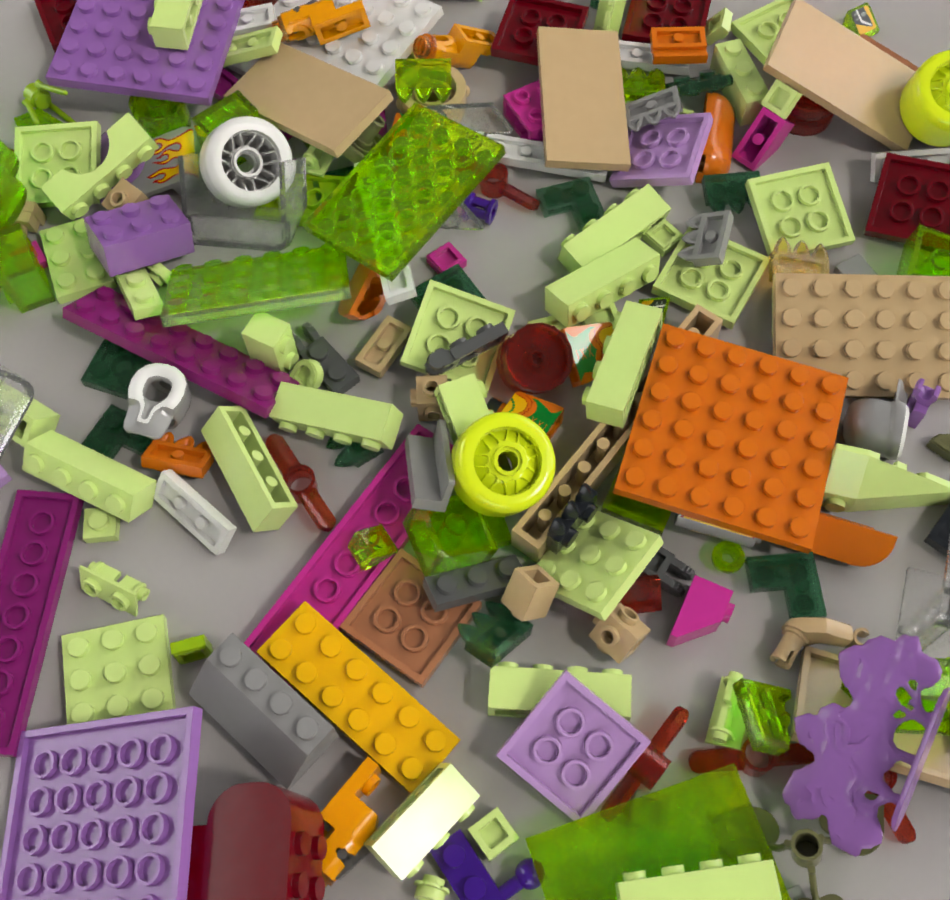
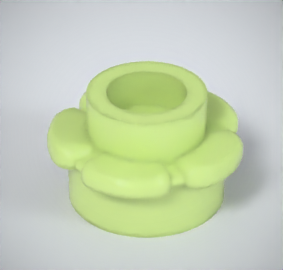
[147,262,175,287]
[414,874,450,900]

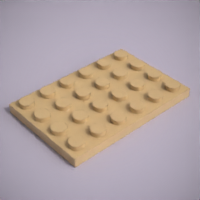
[773,273,950,400]

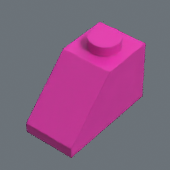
[732,107,795,171]
[666,575,735,647]

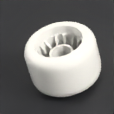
[199,116,293,208]

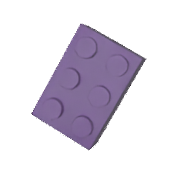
[83,194,195,277]

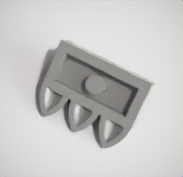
[625,85,683,132]
[677,210,734,267]

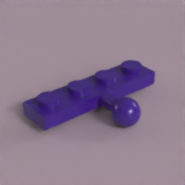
[430,829,545,900]

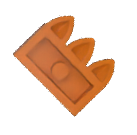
[141,432,214,479]

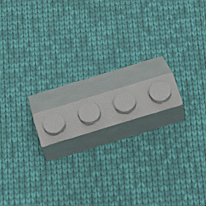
[189,632,339,790]

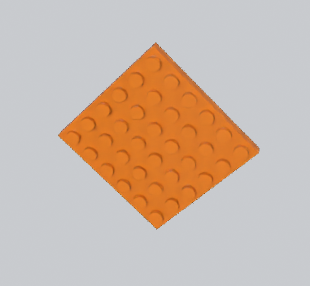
[612,323,849,554]

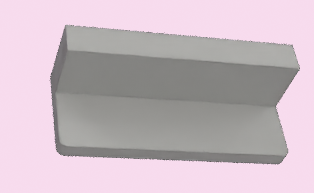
[405,419,455,512]

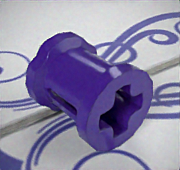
[462,192,498,225]

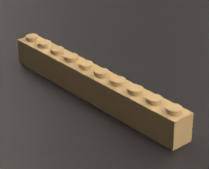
[511,304,723,563]

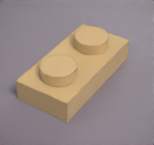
[354,315,412,379]

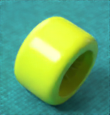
[899,50,950,147]
[451,412,556,517]

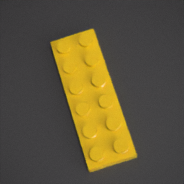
[256,601,461,794]

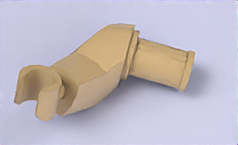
[770,617,870,670]

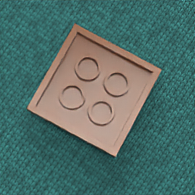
[340,548,482,688]

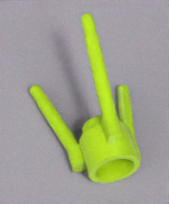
[22,79,76,125]

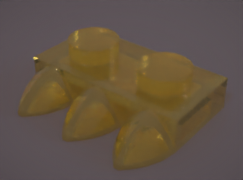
[769,236,829,282]

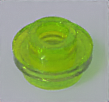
[711,541,745,574]

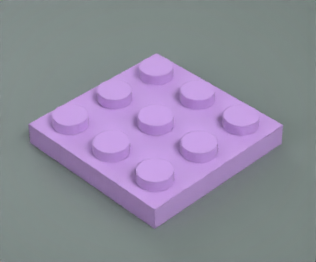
[609,112,713,188]
[496,669,651,828]

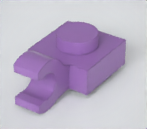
[907,378,941,429]

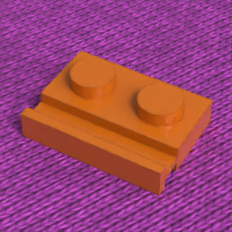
[650,26,708,65]

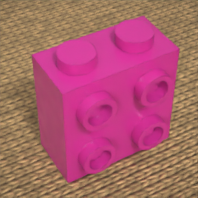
[503,80,543,142]

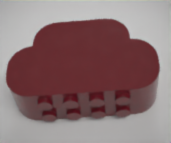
[187,782,327,900]

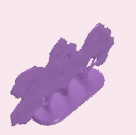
[782,634,950,857]

